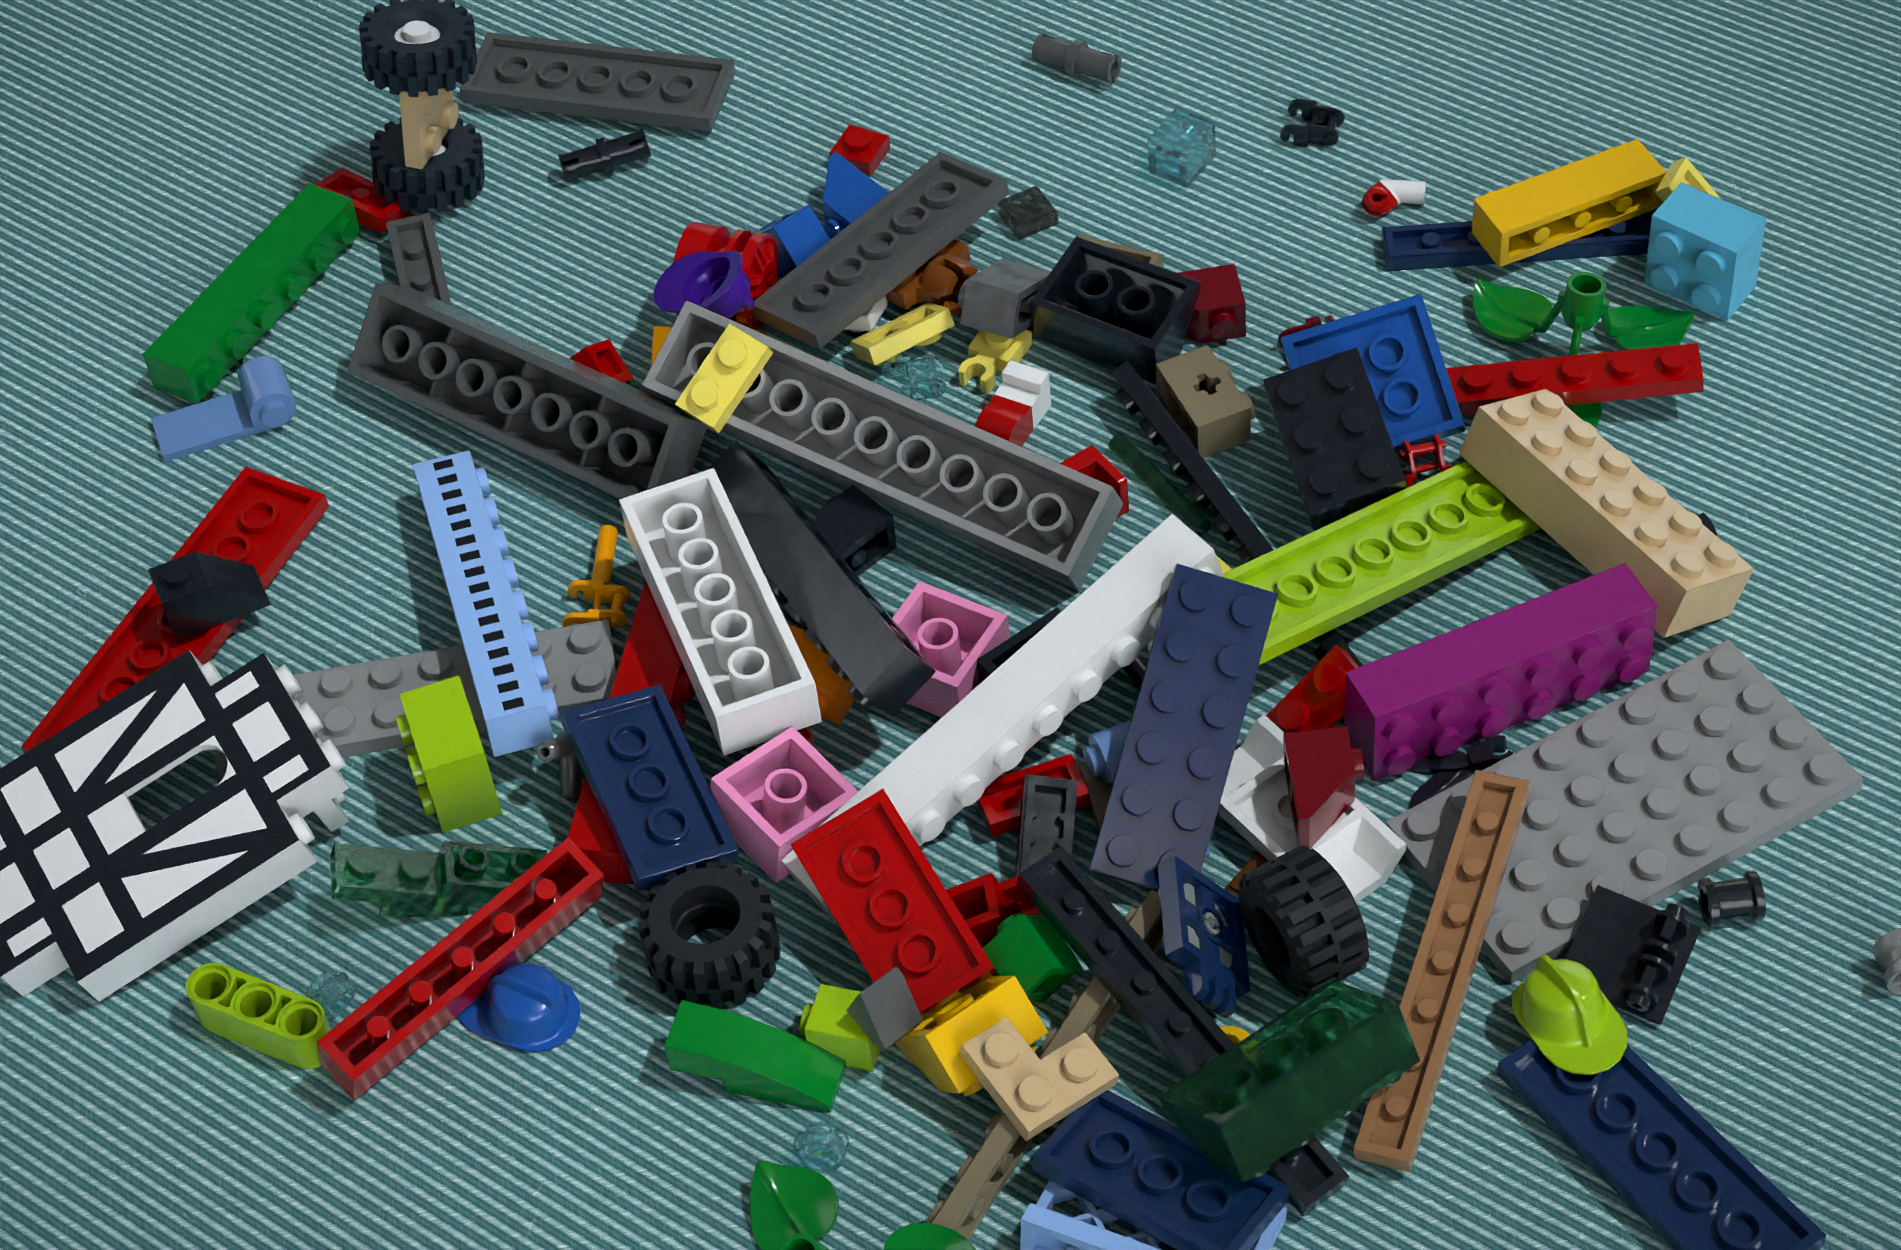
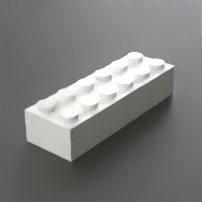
[619,468,822,756]

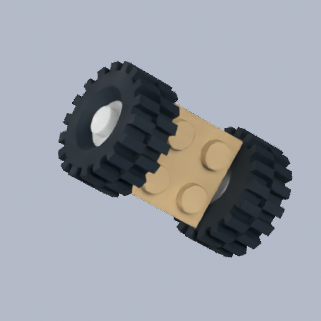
[359,0,485,214]

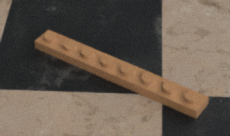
[1353,770,1530,1172]

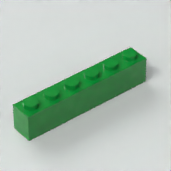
[143,183,361,404]

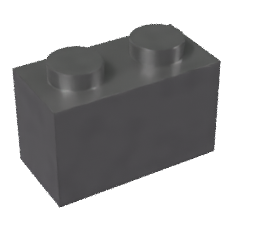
[958,258,1051,338]

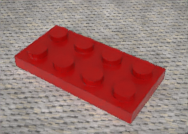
[790,789,996,1018]

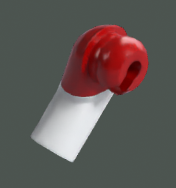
[1362,179,1426,216]

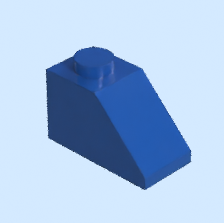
[823,152,889,240]
[753,205,830,278]

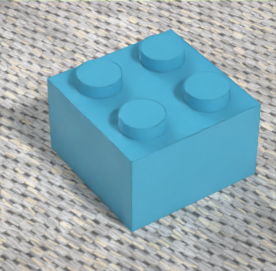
[1644,182,1766,321]

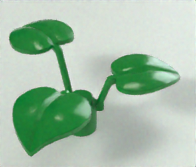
[1472,272,1694,428]
[750,1160,976,1250]

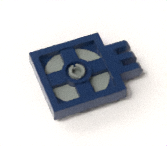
[1158,855,1251,1018]

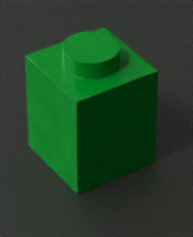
[982,913,1082,1001]

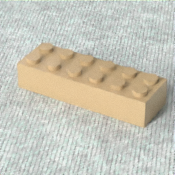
[1459,389,1754,638]

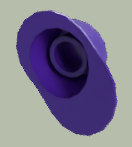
[653,250,755,319]

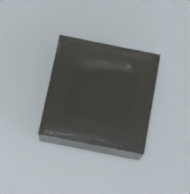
[997,185,1059,241]

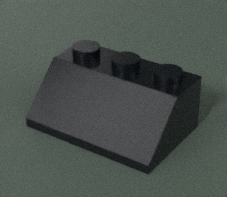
[1030,236,1201,384]

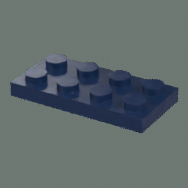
[561,685,739,891]
[1032,1090,1290,1250]

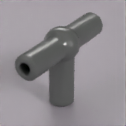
[536,732,582,798]

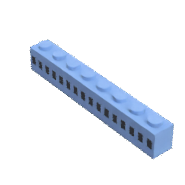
[413,450,559,757]

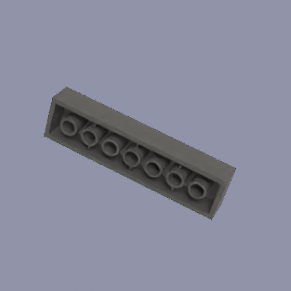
[347,283,707,499]

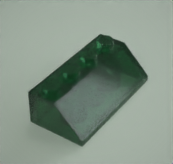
[1158,980,1420,1182]

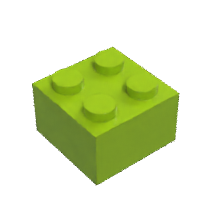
[395,675,502,833]

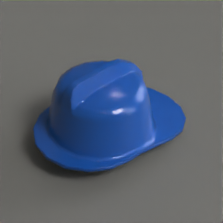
[458,963,581,1053]

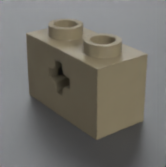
[1156,345,1255,458]

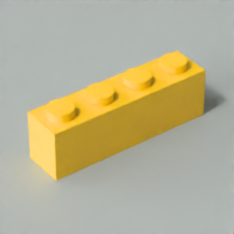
[1472,139,1666,268]

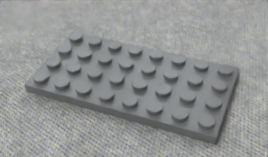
[1386,640,1863,984]

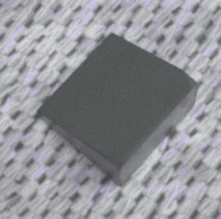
[846,967,923,1053]

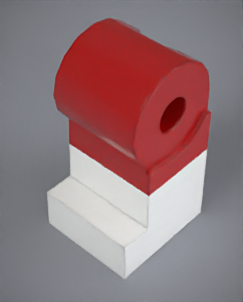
[975,360,1051,447]

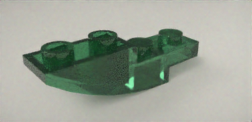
[330,840,547,917]

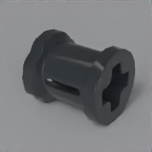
[1697,870,1766,928]

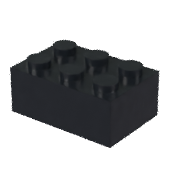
[1263,347,1407,531]

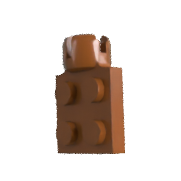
[886,239,978,315]

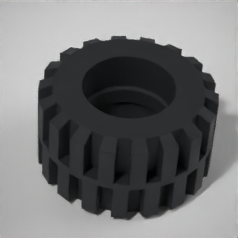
[1238,845,1369,999]
[638,862,781,1009]

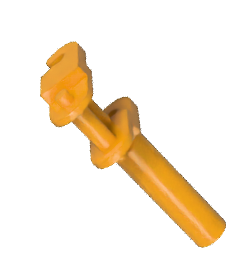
[562,525,631,628]

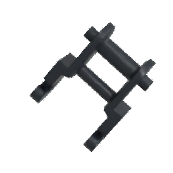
[1280,99,1345,147]

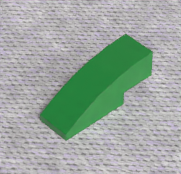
[664,1000,846,1113]

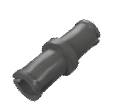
[1032,34,1122,83]

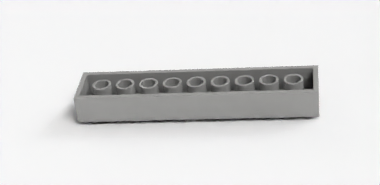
[642,300,1123,591]

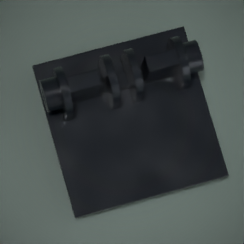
[1566,885,1702,1025]

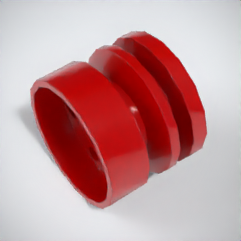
[673,222,779,330]

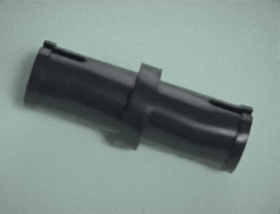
[558,129,651,182]

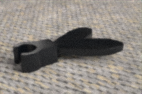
[1407,735,1514,808]

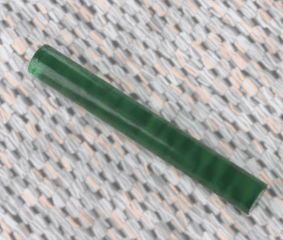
[1108,434,1212,536]

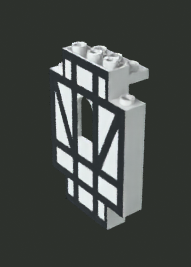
[0,650,349,1002]

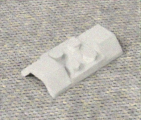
[1219,715,1406,903]

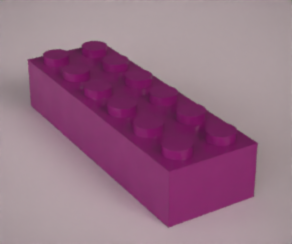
[1344,563,1658,782]

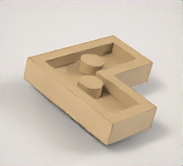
[959,1017,1119,1141]

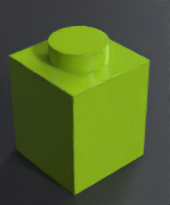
[800,984,880,1072]

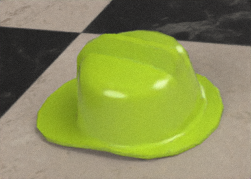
[1512,954,1627,1075]

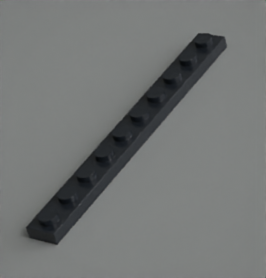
[1112,360,1363,667]

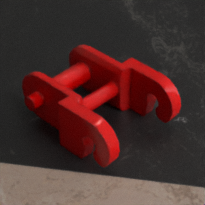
[1399,433,1452,488]

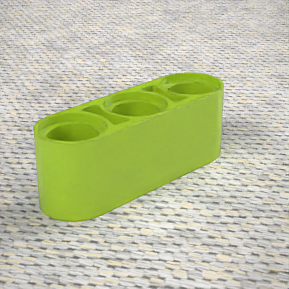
[186,963,331,1069]

